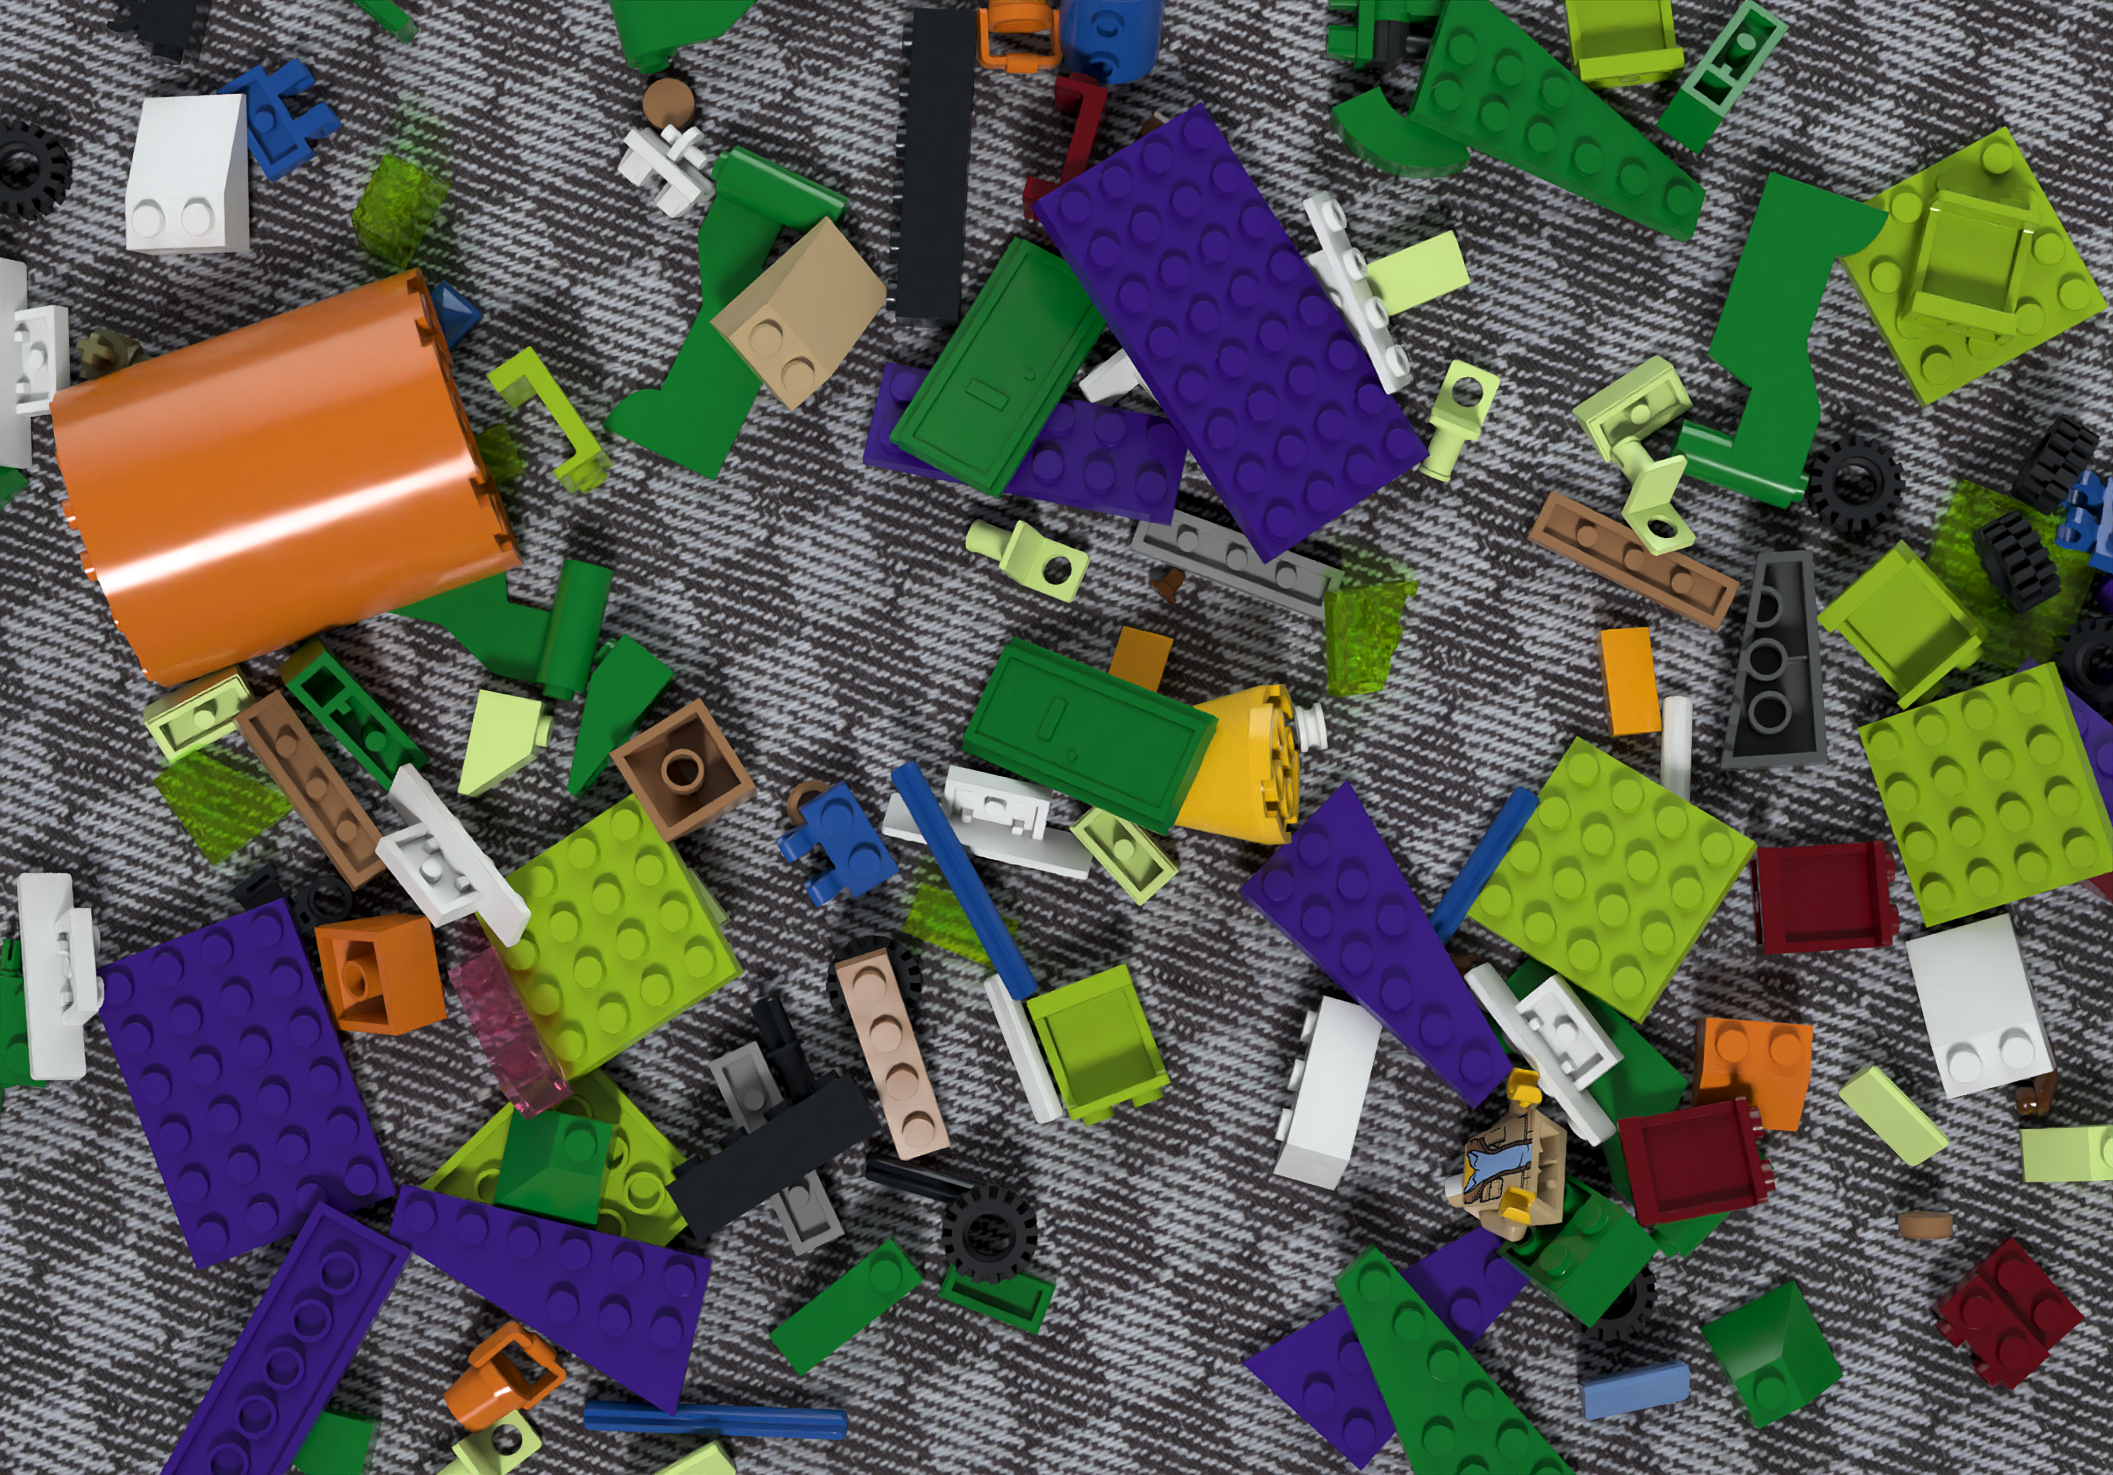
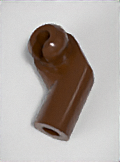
[2015,1042,2059,1117]

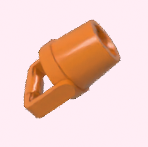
[977,0,1063,74]
[444,1322,566,1434]

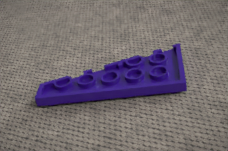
[1239,779,1513,1110]
[389,1184,714,1417]
[1241,1224,1529,1471]

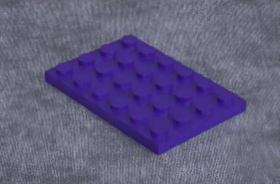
[96,897,399,1271]

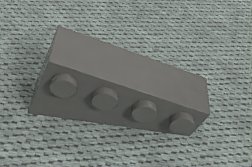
[1719,549,1828,772]

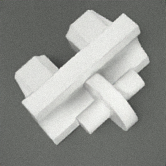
[617,124,716,218]

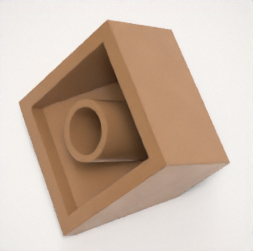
[609,697,758,843]

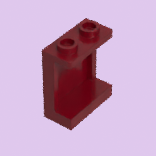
[1022,73,1108,222]
[1749,840,1900,956]
[1616,1095,1776,1228]

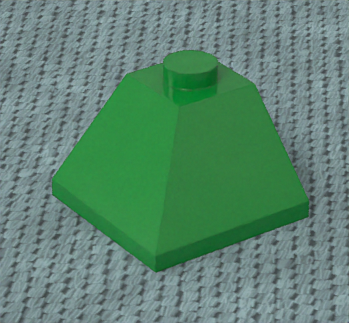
[492,1101,621,1229]
[1699,1280,1844,1430]

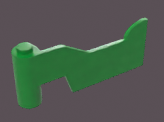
[602,145,851,482]
[1479,957,1775,1260]

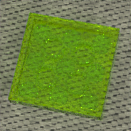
[1925,479,2097,672]

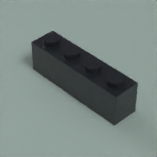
[665,1069,884,1242]

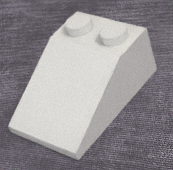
[125,94,250,255]
[1905,913,2057,1099]

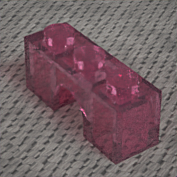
[447,945,574,1120]

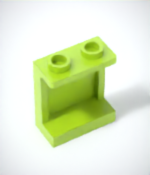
[1563,0,1685,91]
[1901,186,2042,345]
[486,346,614,494]
[1817,539,1989,710]
[1026,963,1171,1127]

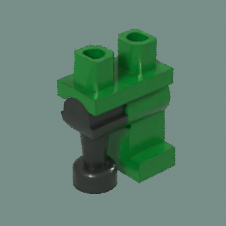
[1325,0,1445,72]

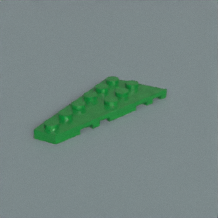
[1406,0,1706,243]
[1332,1244,1576,1475]

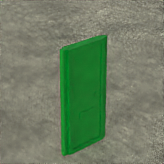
[889,237,1107,499]
[960,636,1219,836]

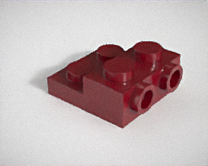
[1930,1237,2085,1391]

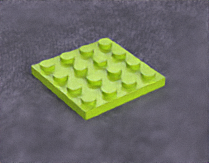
[1837,126,2109,408]
[1857,661,2113,928]
[1466,736,1758,1025]
[474,793,744,1084]
[420,1061,688,1247]

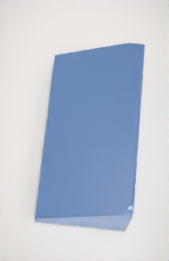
[1577,1359,1690,1420]

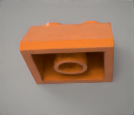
[314,913,447,1036]
[1691,1017,1813,1131]

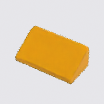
[1108,626,1174,693]
[1595,627,1662,738]

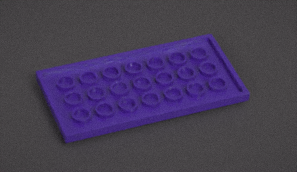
[1031,102,1430,565]

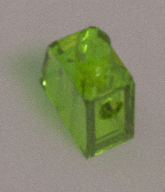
[351,153,452,269]

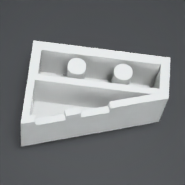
[1273,996,1382,1190]

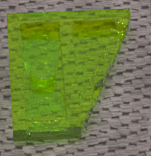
[1324,579,1418,697]
[152,750,295,867]

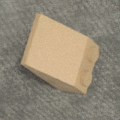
[710,216,887,412]

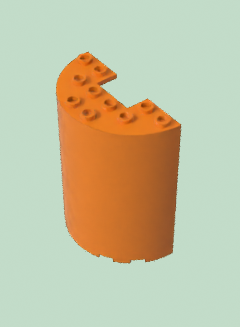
[49,267,525,688]

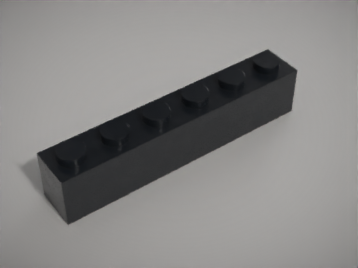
[886,8,977,330]

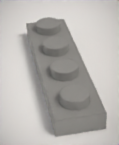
[1129,509,1345,623]
[708,1041,846,1257]

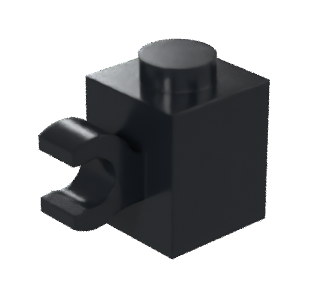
[107,0,212,65]

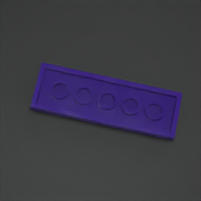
[863,362,1188,526]
[159,1201,414,1475]

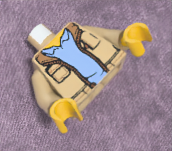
[1445,1068,1567,1242]

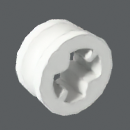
[1293,702,1328,753]

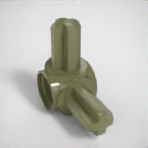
[76,328,152,381]

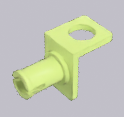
[1418,359,1500,482]
[1610,436,1696,556]
[965,519,1091,603]
[436,1410,543,1475]

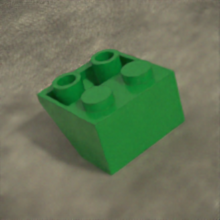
[1496,1171,1660,1329]

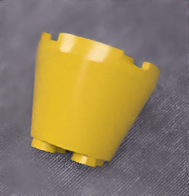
[1174,684,1300,845]

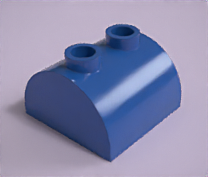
[1058,0,1166,84]

